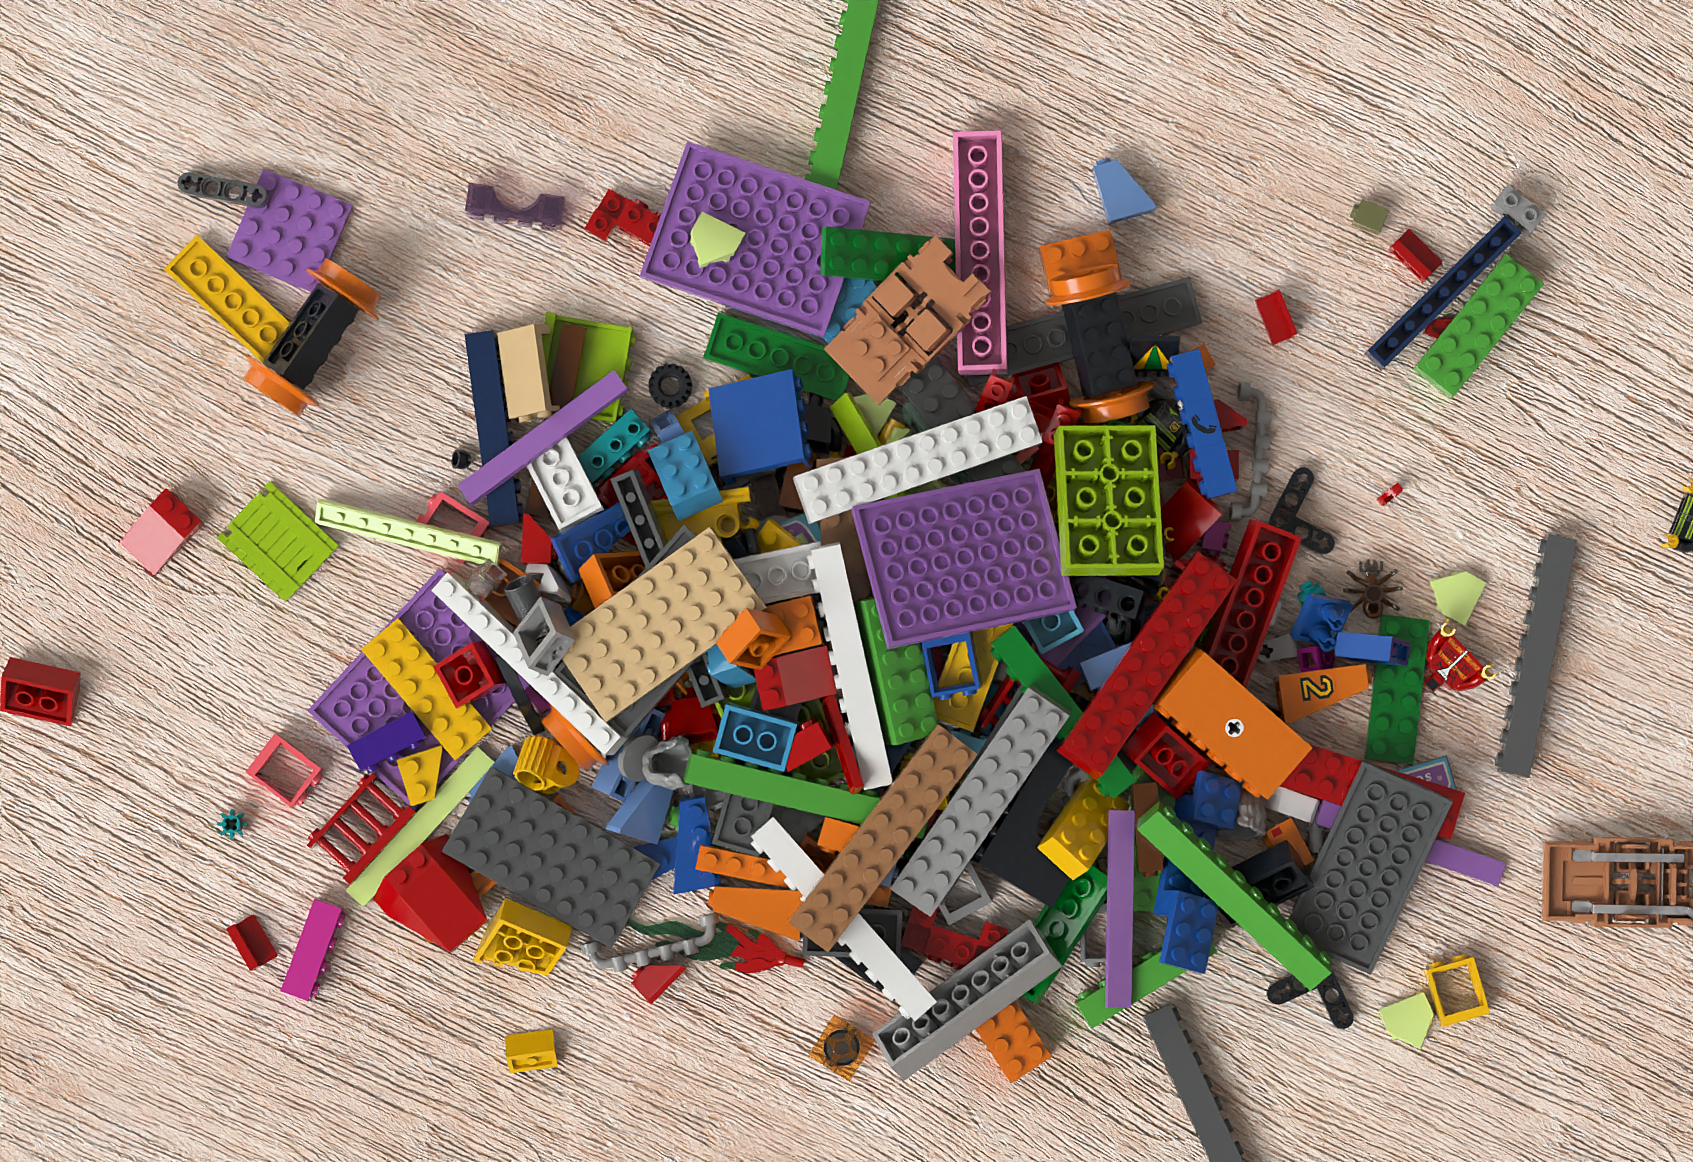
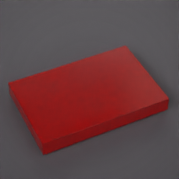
[1161,479,1224,560]

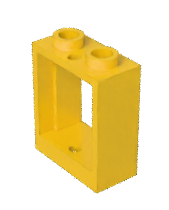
[1424,953,1490,1027]

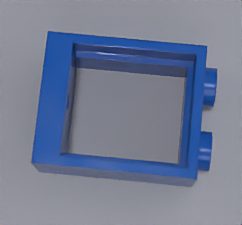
[921,632,982,700]
[1334,632,1411,667]

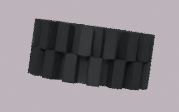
[648,363,692,408]

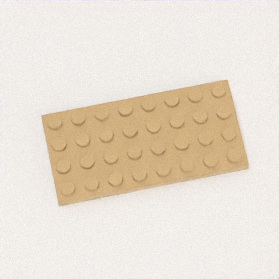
[556,527,767,723]

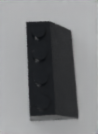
[1205,840,1315,929]

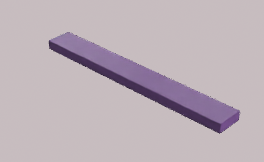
[457,370,629,506]
[1315,800,1506,886]
[1105,810,1135,1008]

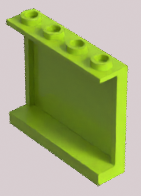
[542,312,637,423]

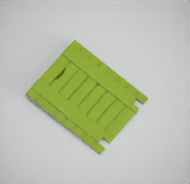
[216,481,339,603]

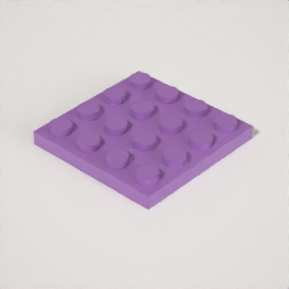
[226,168,353,292]

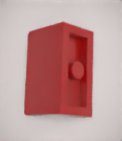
[1388,229,1442,283]
[1254,289,1297,346]
[226,915,278,971]

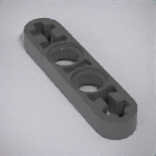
[178,172,270,208]

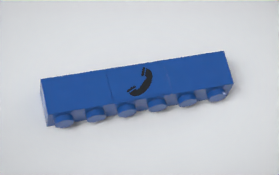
[1167,349,1237,500]

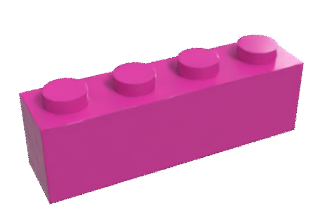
[281,899,346,1001]

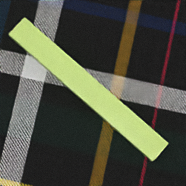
[315,498,502,568]
[346,747,495,907]

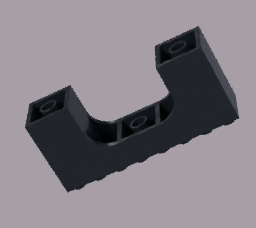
[971,692,1137,908]

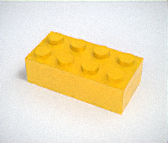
[1037,777,1131,880]

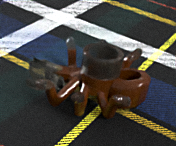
[1343,559,1403,619]

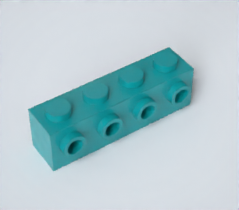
[578,409,651,490]

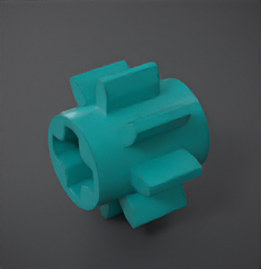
[1297,580,1326,606]
[217,809,248,840]

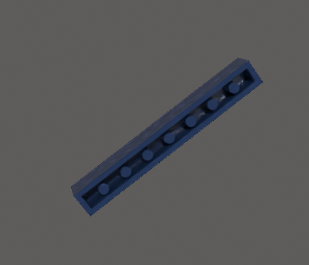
[1364,216,1521,370]
[464,330,524,527]

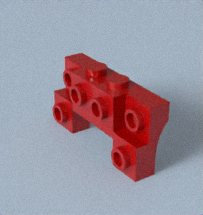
[584,189,662,247]
[974,368,1082,446]
[901,905,1008,970]

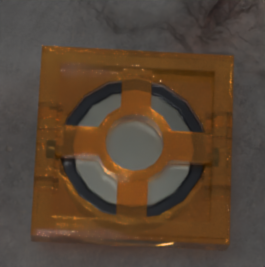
[808,1014,875,1082]

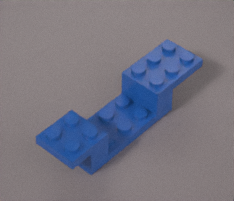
[1153,771,1243,974]

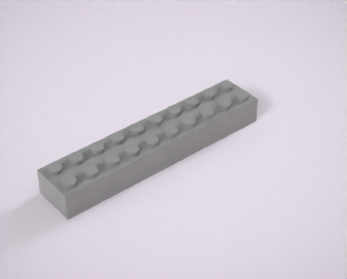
[890,684,1071,917]

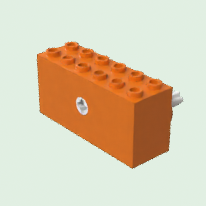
[1152,646,1312,800]

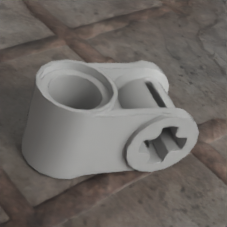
[1256,633,1300,664]

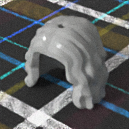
[642,735,692,790]
[1216,789,1267,841]

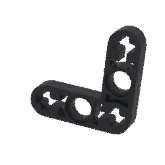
[1269,467,1335,555]
[494,654,545,735]
[1266,970,1354,1029]

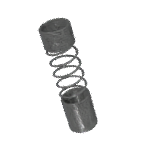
[504,575,563,668]

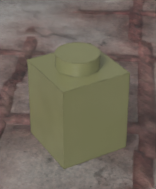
[1349,199,1389,236]

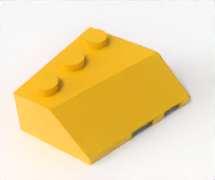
[472,898,572,976]

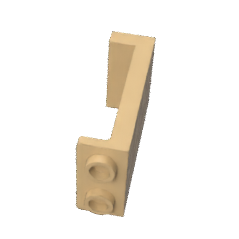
[497,324,560,423]

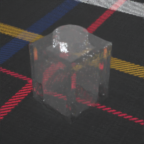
[464,558,507,602]

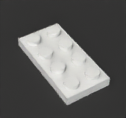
[527,437,604,533]
[734,541,821,604]

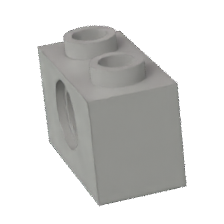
[1490,184,1546,237]

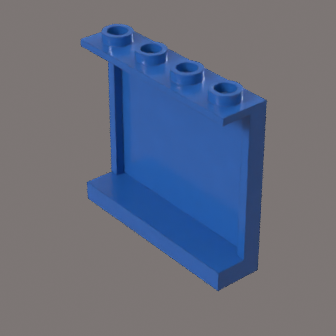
[708,369,813,485]

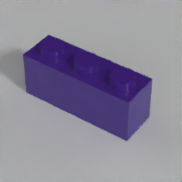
[347,711,427,774]

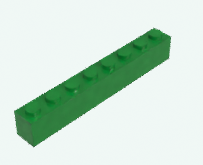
[990,626,1136,799]

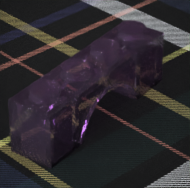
[465,183,566,232]

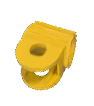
[513,735,579,795]

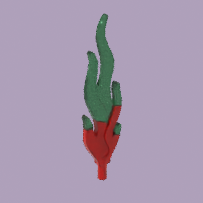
[627,919,805,973]

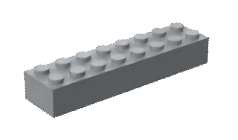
[872,919,1062,1080]

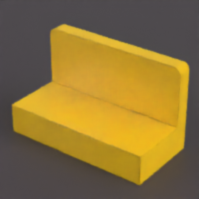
[505,1029,558,1073]

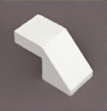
[525,564,572,602]
[1261,787,1320,824]

